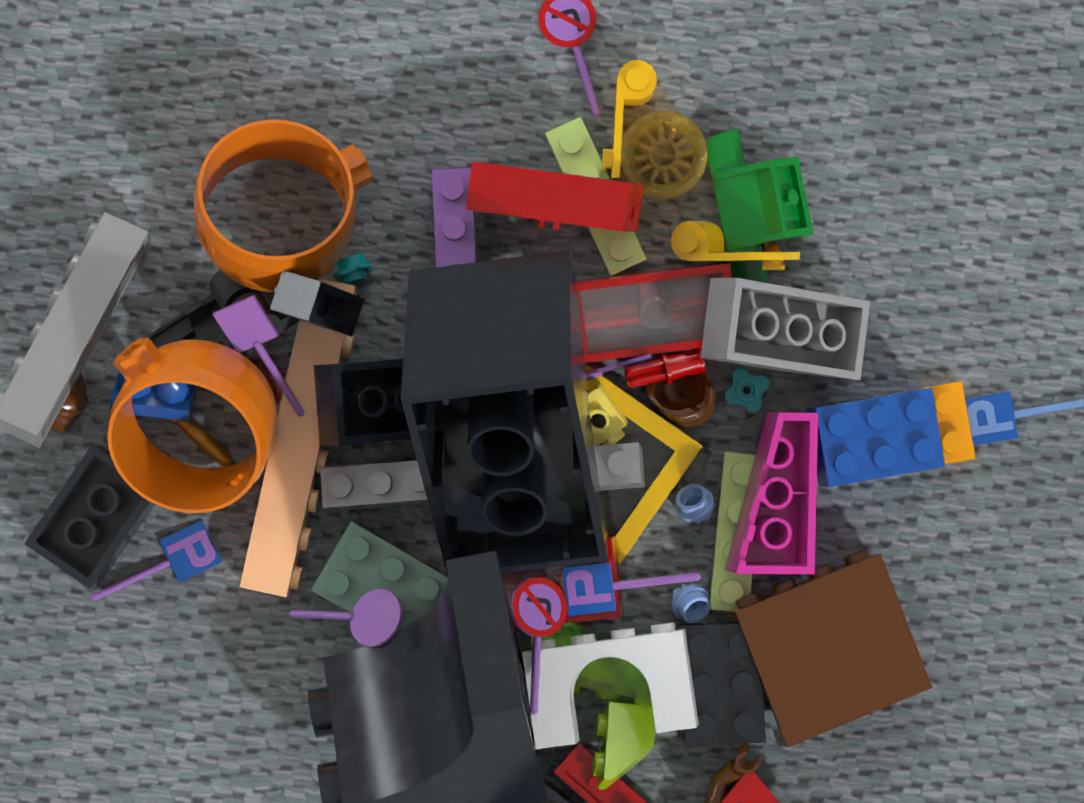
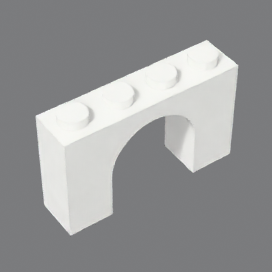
[522,622,699,749]

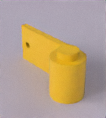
[602,60,657,181]
[671,221,800,270]

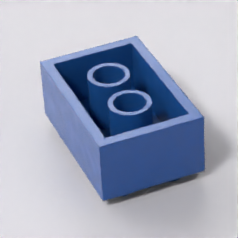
[806,388,945,487]

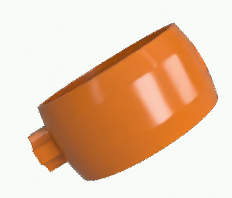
[194,120,373,292]
[107,337,277,513]

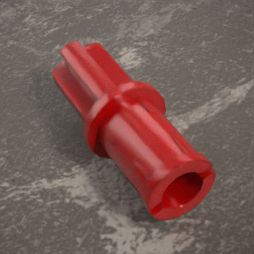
[624,348,706,388]

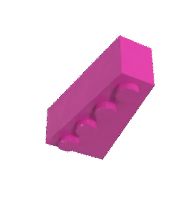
[725,412,818,574]

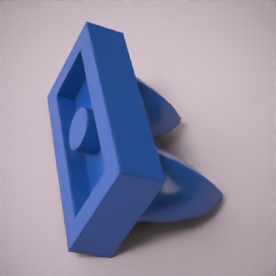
[110,372,196,421]

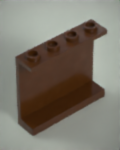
[727,549,932,747]

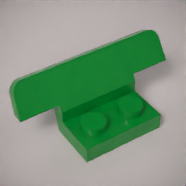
[706,129,814,283]

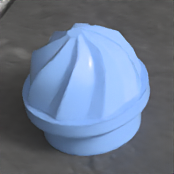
[675,484,715,525]
[671,583,711,623]

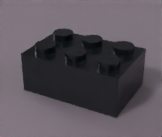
[313,358,411,446]
[24,444,155,589]
[677,620,766,747]

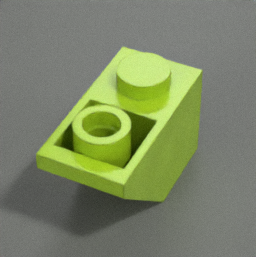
[592,702,655,790]

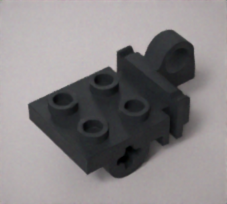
[145,270,300,357]

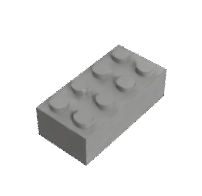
[700,278,870,380]

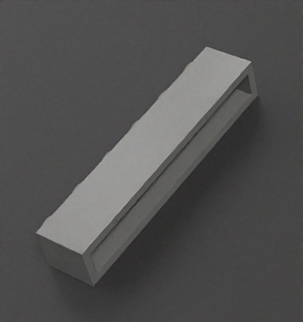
[0,212,149,448]

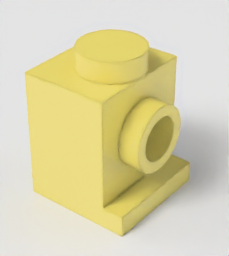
[588,383,628,446]

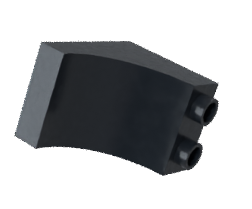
[401,250,608,576]
[308,551,547,803]

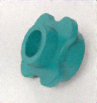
[333,254,373,285]
[724,368,769,413]

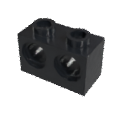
[270,271,365,337]

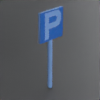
[965,391,1084,446]

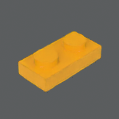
[925,381,976,464]

